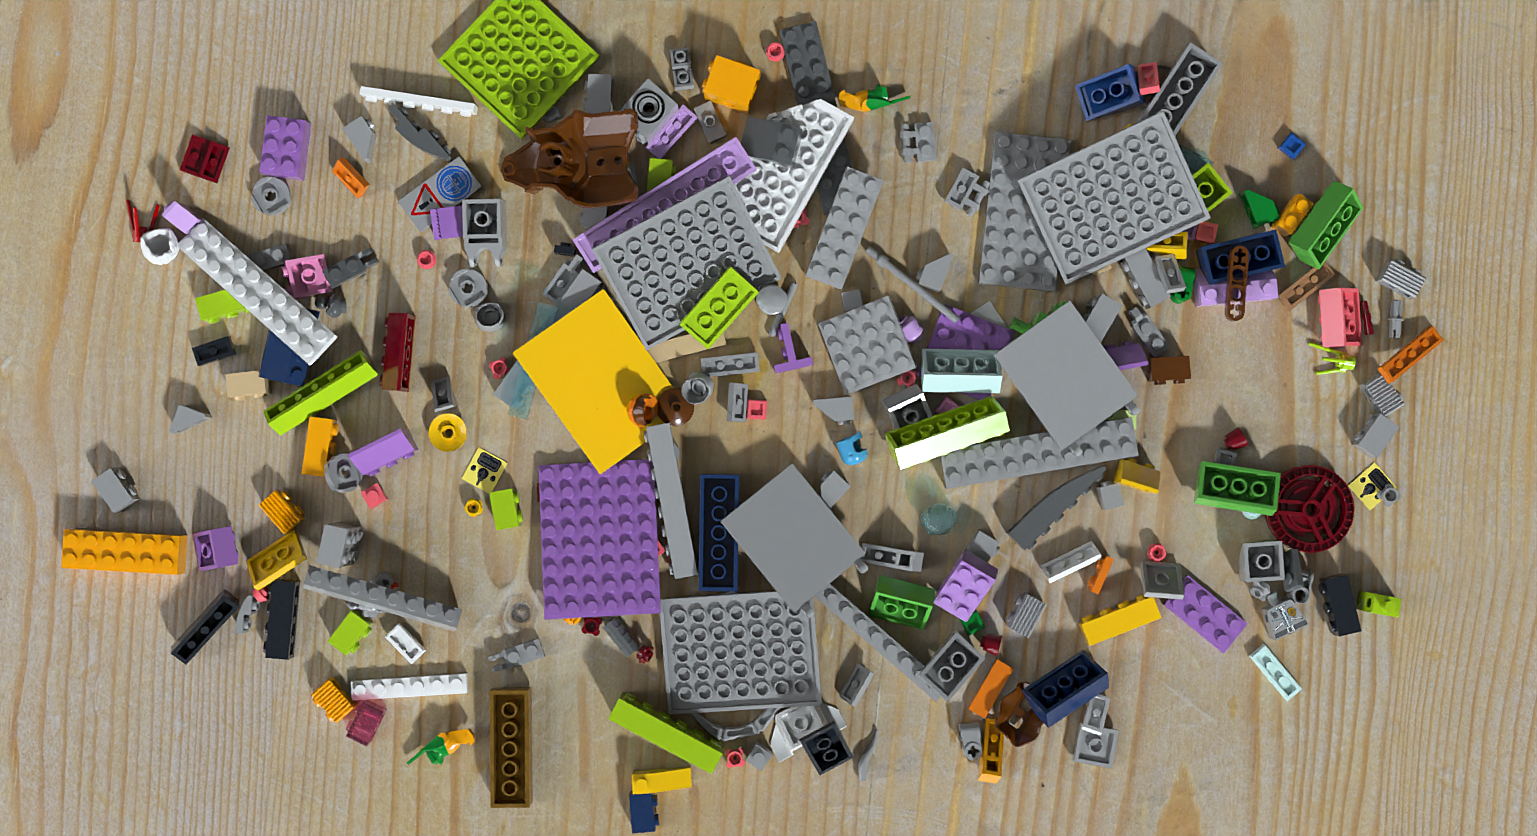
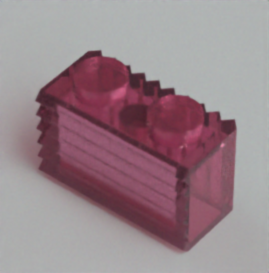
[346,700,387,747]

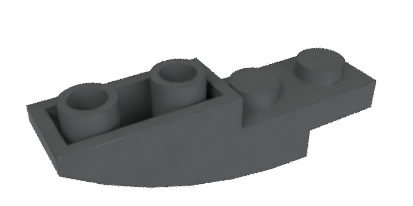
[388,103,453,162]

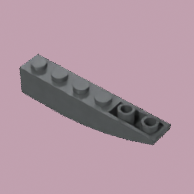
[1006,466,1107,550]

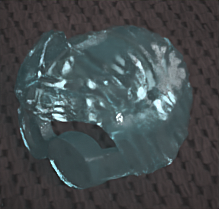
[920,503,957,536]

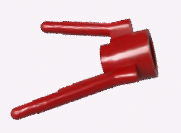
[126,199,160,242]

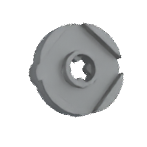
[251,177,292,216]
[449,269,488,307]
[324,454,363,493]

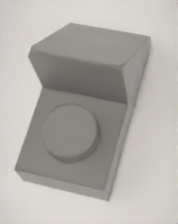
[431,376,458,412]

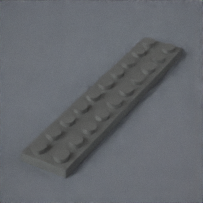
[779,21,852,215]

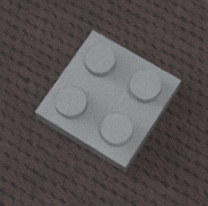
[1140,561,1184,600]
[1073,722,1119,769]

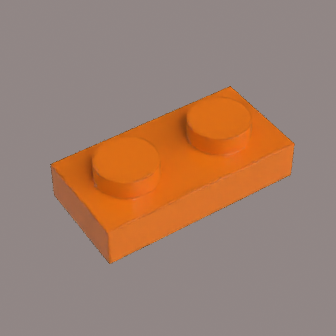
[332,157,370,198]
[1087,555,1114,594]

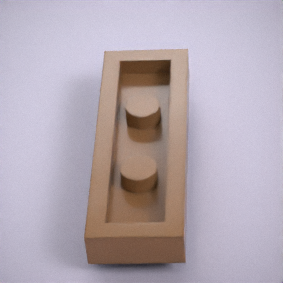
[1278,262,1335,311]

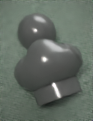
[315,294,346,318]

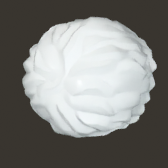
[141,228,179,265]

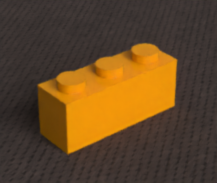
[301,417,339,477]

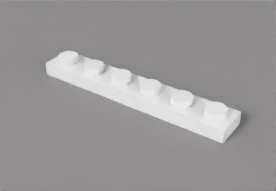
[360,86,478,117]
[351,673,468,700]

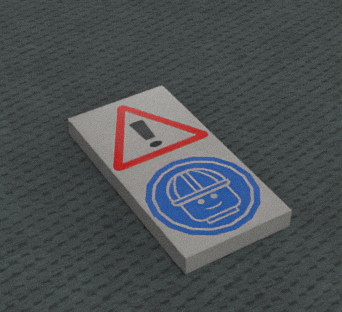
[398,156,483,233]

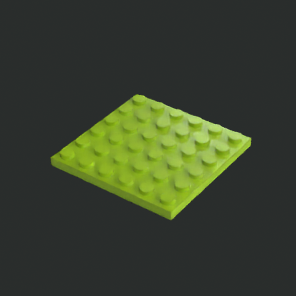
[437,0,600,140]

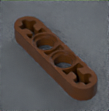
[1224,246,1249,322]

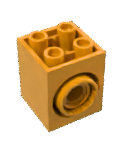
[702,55,760,114]

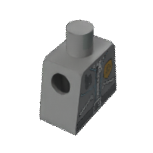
[1262,591,1309,640]

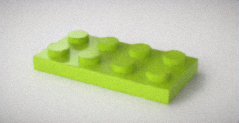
[679,266,759,349]

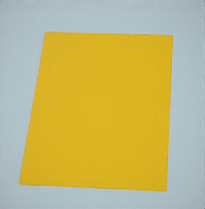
[513,289,680,474]

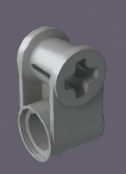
[1287,569,1314,604]
[959,721,982,760]

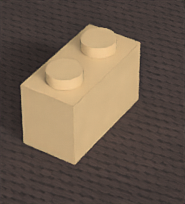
[225,370,272,401]

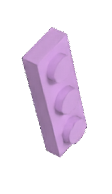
[645,105,698,159]

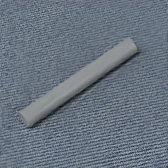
[768,282,798,337]

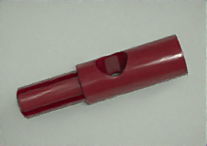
[1360,301,1374,335]

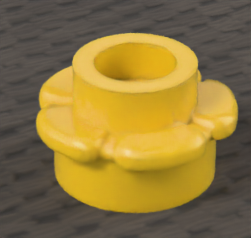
[464,498,483,517]

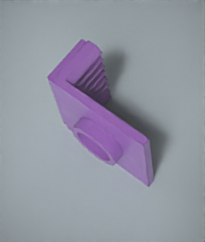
[430,206,463,240]

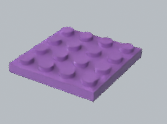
[917,304,1016,400]

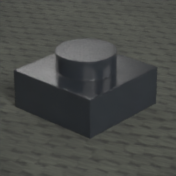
[554,242,576,257]

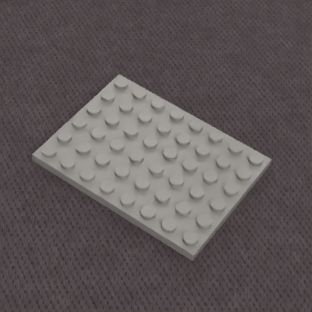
[1017,111,1211,284]
[591,175,781,351]
[660,591,822,715]

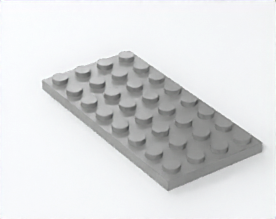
[978,132,1071,292]

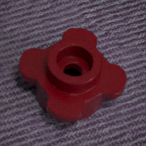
[581,617,602,636]
[636,645,654,664]

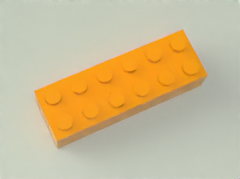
[61,528,188,575]

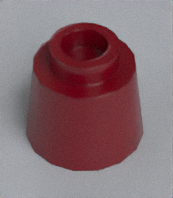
[1223,427,1249,451]
[980,634,1002,656]

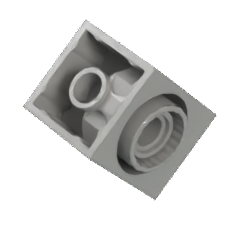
[620,79,678,144]

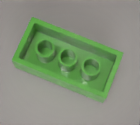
[1289,181,1364,269]
[1194,461,1281,516]

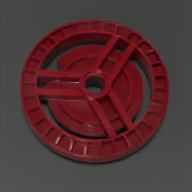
[1265,465,1355,553]

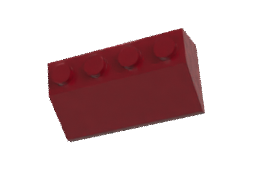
[379,313,416,392]

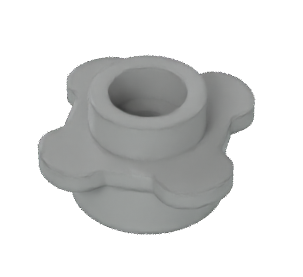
[1377,484,1400,507]
[1249,581,1270,601]

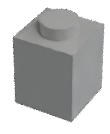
[1096,480,1124,510]
[745,741,772,771]

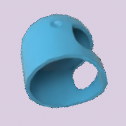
[836,431,868,465]

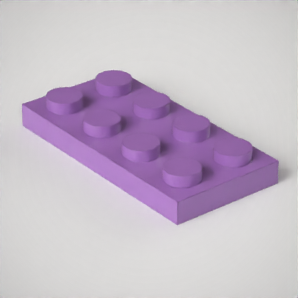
[1163,575,1248,653]

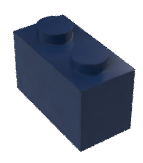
[629,791,660,834]

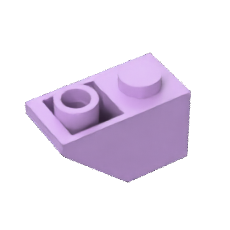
[161,201,202,234]

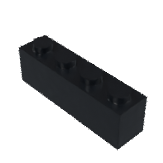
[263,579,300,660]
[170,589,239,665]

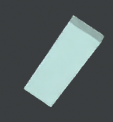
[1249,644,1302,701]

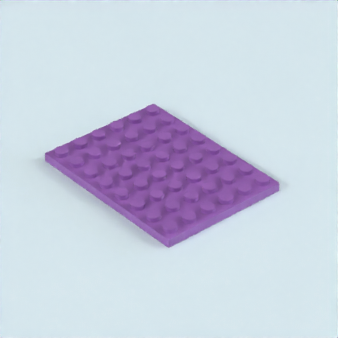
[539,459,661,620]

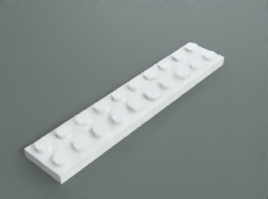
[178,218,337,366]

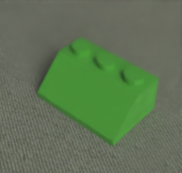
[868,575,935,630]

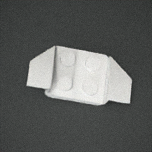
[770,703,847,762]

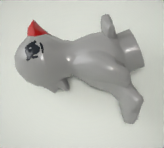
[346,572,399,617]

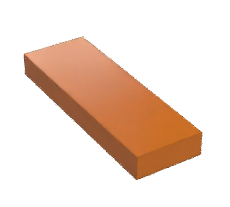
[968,658,1013,718]

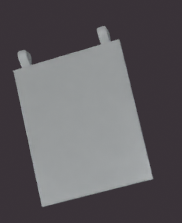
[994,301,1140,456]
[720,464,868,618]

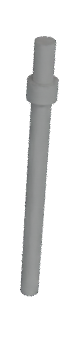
[866,246,960,323]

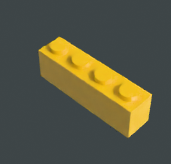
[1078,593,1162,646]

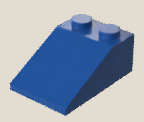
[1075,64,1146,121]

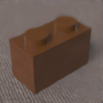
[1147,356,1191,385]

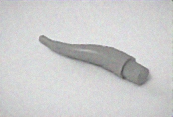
[858,729,878,781]

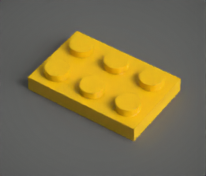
[246,530,307,590]

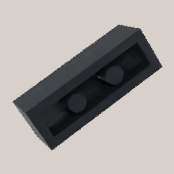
[1318,574,1362,637]

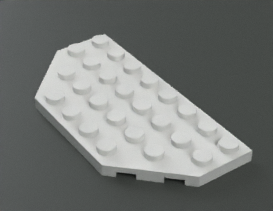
[735,99,855,253]

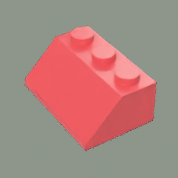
[1318,288,1362,348]

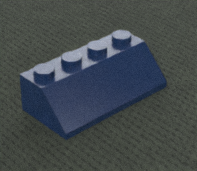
[1195,230,1285,285]
[258,308,320,386]
[1022,650,1109,728]

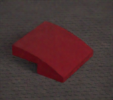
[180,134,230,184]

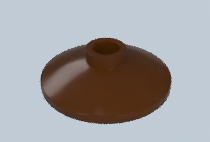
[657,388,694,426]

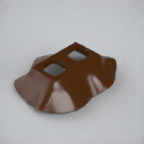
[994,682,1044,747]

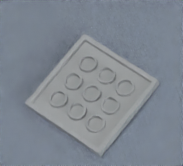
[818,295,917,395]

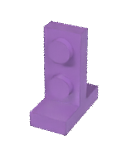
[774,323,813,374]

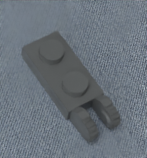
[322,248,379,289]

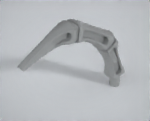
[690,708,782,741]

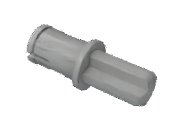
[1388,300,1404,338]

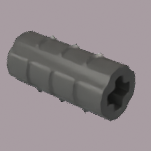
[603,617,639,657]

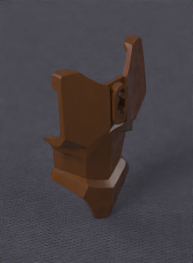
[501,109,639,208]

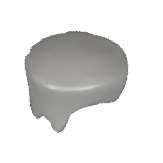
[756,285,788,315]
[475,303,506,332]
[681,371,714,404]

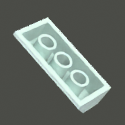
[921,349,1002,393]

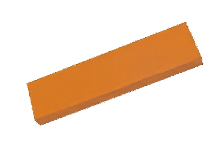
[1377,325,1444,384]

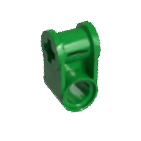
[1170,266,1196,304]

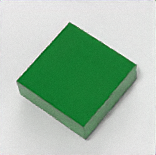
[959,610,985,636]

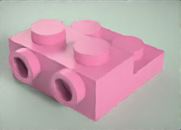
[281,254,333,300]

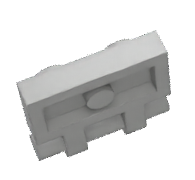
[900,122,937,163]
[944,168,990,217]

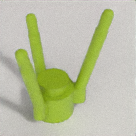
[1308,342,1356,375]

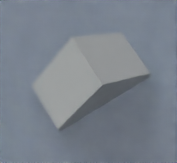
[169,405,212,434]

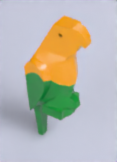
[838,84,911,113]
[407,728,475,765]

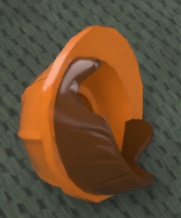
[626,394,658,427]

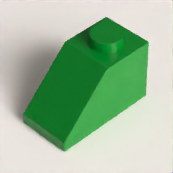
[1239,190,1280,229]

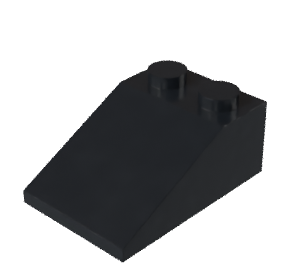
[799,721,854,775]

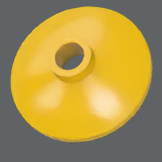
[428,413,467,452]

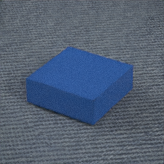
[1278,132,1306,160]

